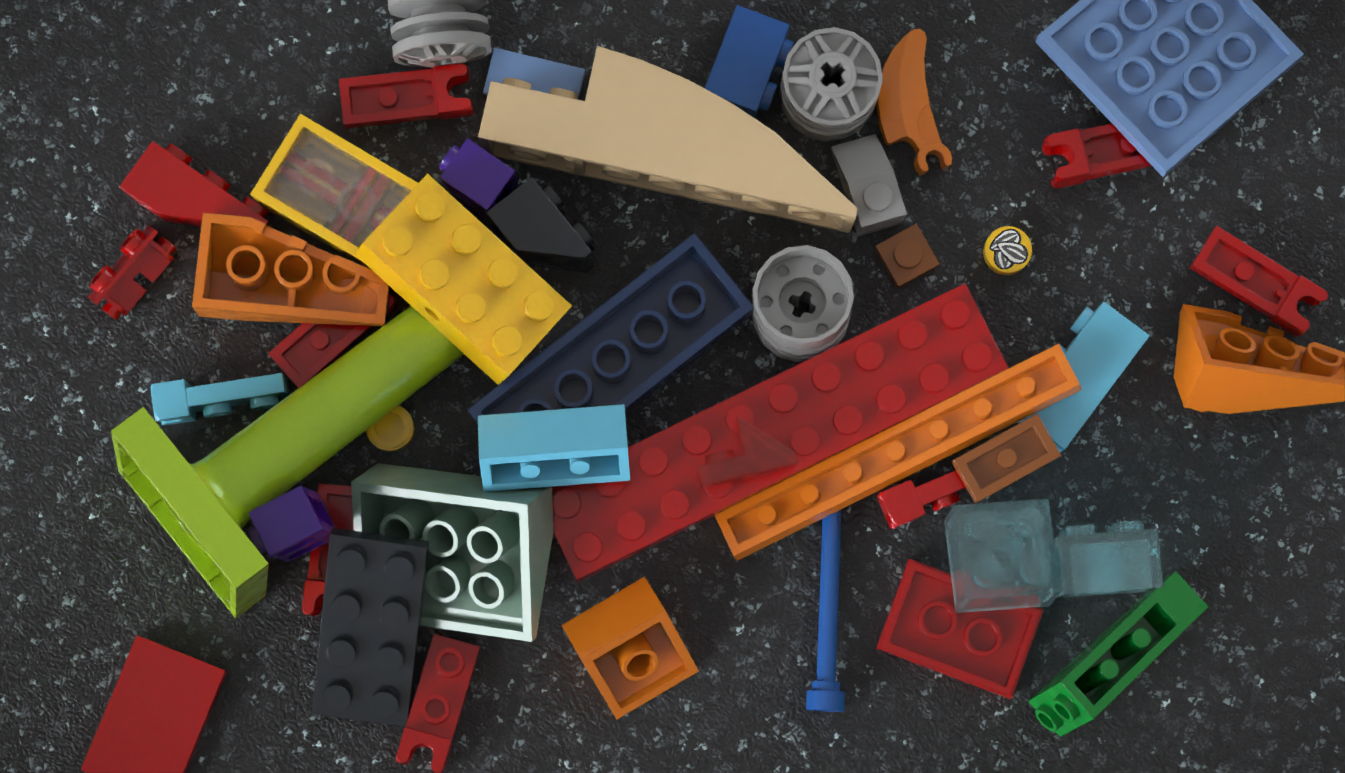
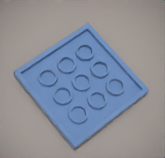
[1035,0,1304,177]

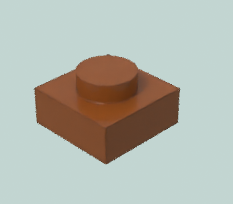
[874,223,939,289]

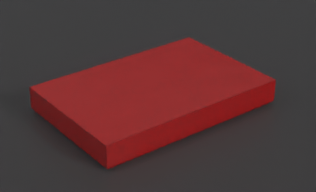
[875,559,1044,699]
[81,635,228,773]

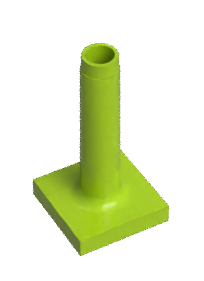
[111,306,464,619]

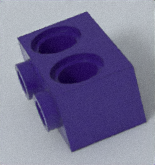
[439,138,519,224]
[248,486,336,562]

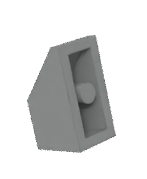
[830,134,907,237]

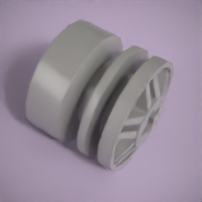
[387,0,492,68]
[779,27,883,142]
[752,245,854,362]

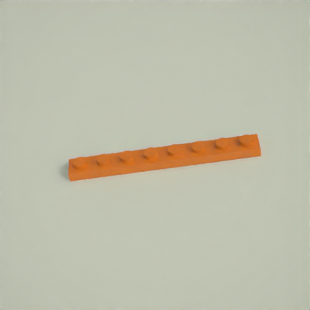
[715,344,1082,561]

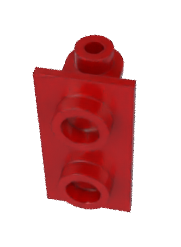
[88,225,176,321]

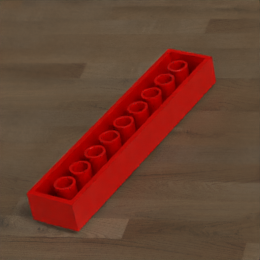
[552,283,1009,582]

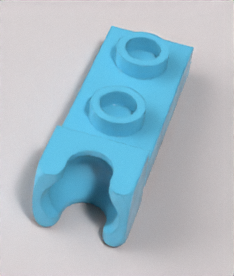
[151,373,290,425]

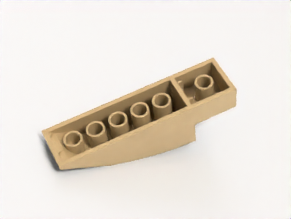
[478,46,858,233]

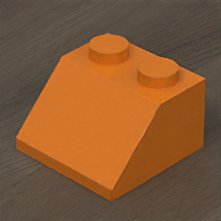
[562,576,699,720]

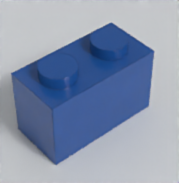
[704,5,794,119]

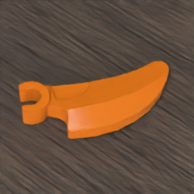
[876,29,952,176]

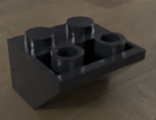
[486,177,595,273]

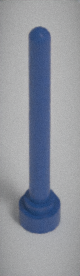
[806,509,845,712]

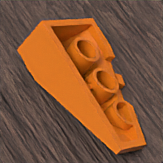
[192,213,389,326]
[1174,304,1345,414]

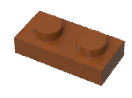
[952,413,1062,504]

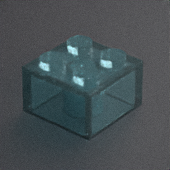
[944,499,1061,613]
[1047,521,1163,599]

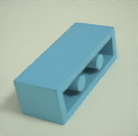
[1017,301,1150,452]
[478,404,630,492]

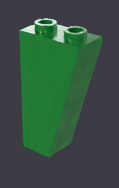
[1028,571,1208,737]

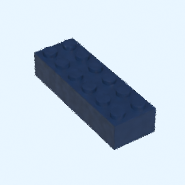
[468,233,754,424]

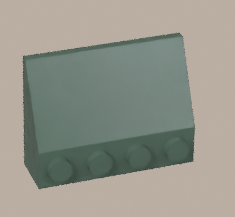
[351,463,553,642]

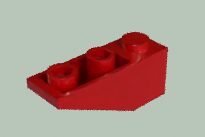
[119,141,274,229]

